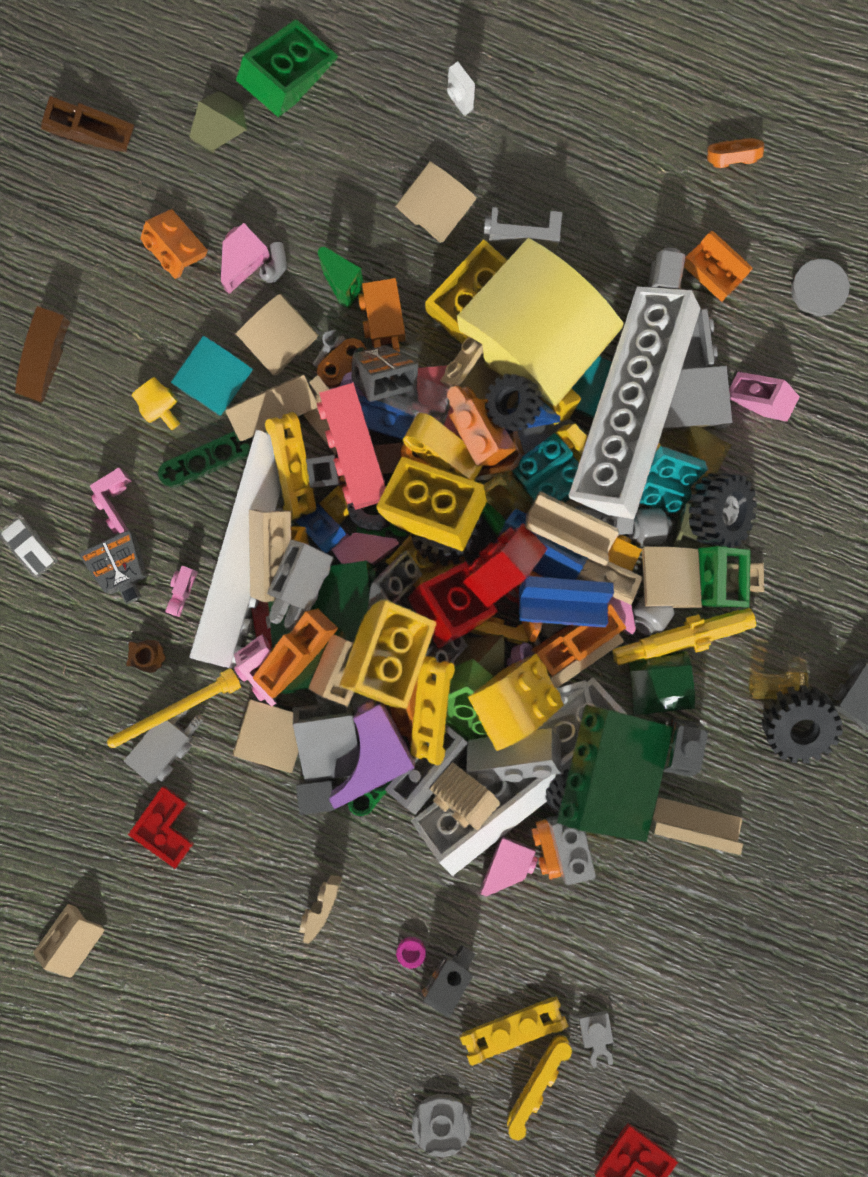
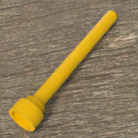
[107,668,241,748]

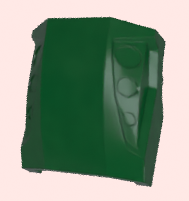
[628,651,696,715]

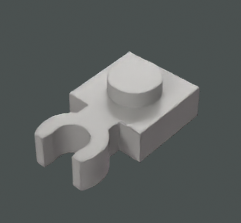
[578,1010,614,1068]

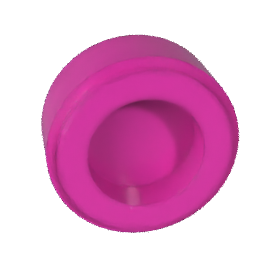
[396,937,426,969]

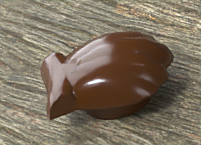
[126,640,166,673]

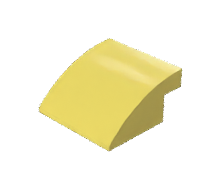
[457,238,624,406]

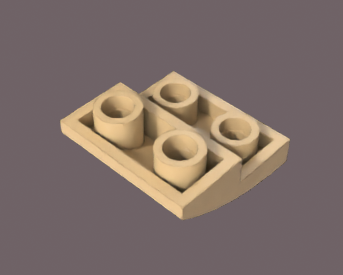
[395,162,477,243]
[236,294,319,375]
[642,547,702,608]
[232,699,298,773]
[300,875,342,943]

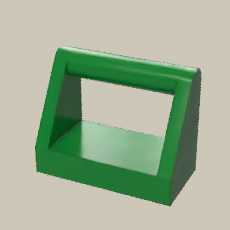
[317,247,363,310]
[698,546,751,608]

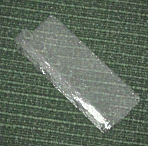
[378,376,450,425]

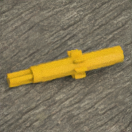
[612,608,756,666]

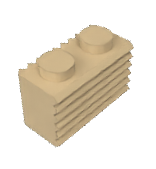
[429,762,500,830]

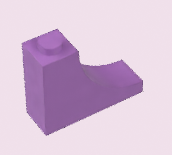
[329,699,415,809]

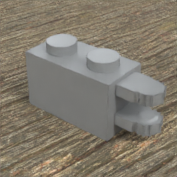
[267,540,333,630]
[124,709,204,784]

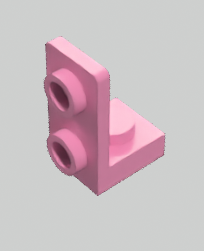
[90,468,132,534]
[234,635,276,707]

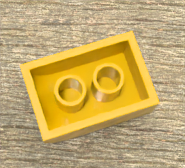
[425,239,508,344]
[376,457,487,551]
[339,600,437,709]
[468,653,564,751]

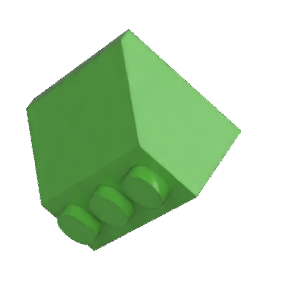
[445,659,494,742]

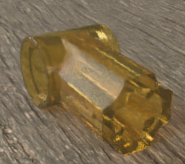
[749,672,809,699]

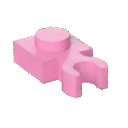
[165,566,198,617]

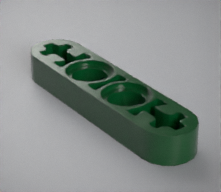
[158,431,254,488]

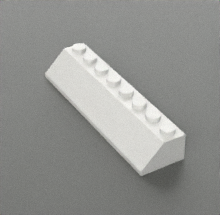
[569,287,701,519]
[190,430,283,669]
[411,678,627,876]

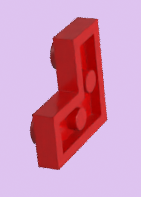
[128,786,194,869]
[593,1123,678,1177]

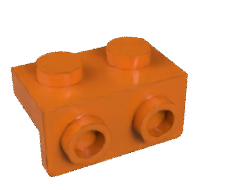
[140,209,208,279]
[684,231,753,302]

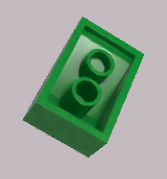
[236,19,338,117]

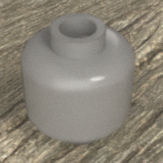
[628,508,672,546]
[632,594,674,636]

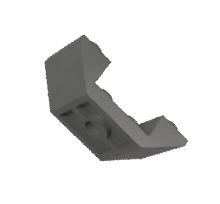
[368,550,467,681]

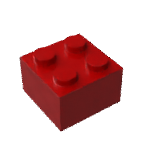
[463,523,547,608]
[407,562,498,648]

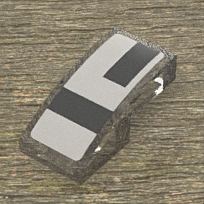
[0,514,59,579]

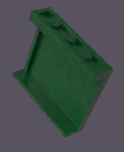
[268,561,380,694]
[557,704,674,842]

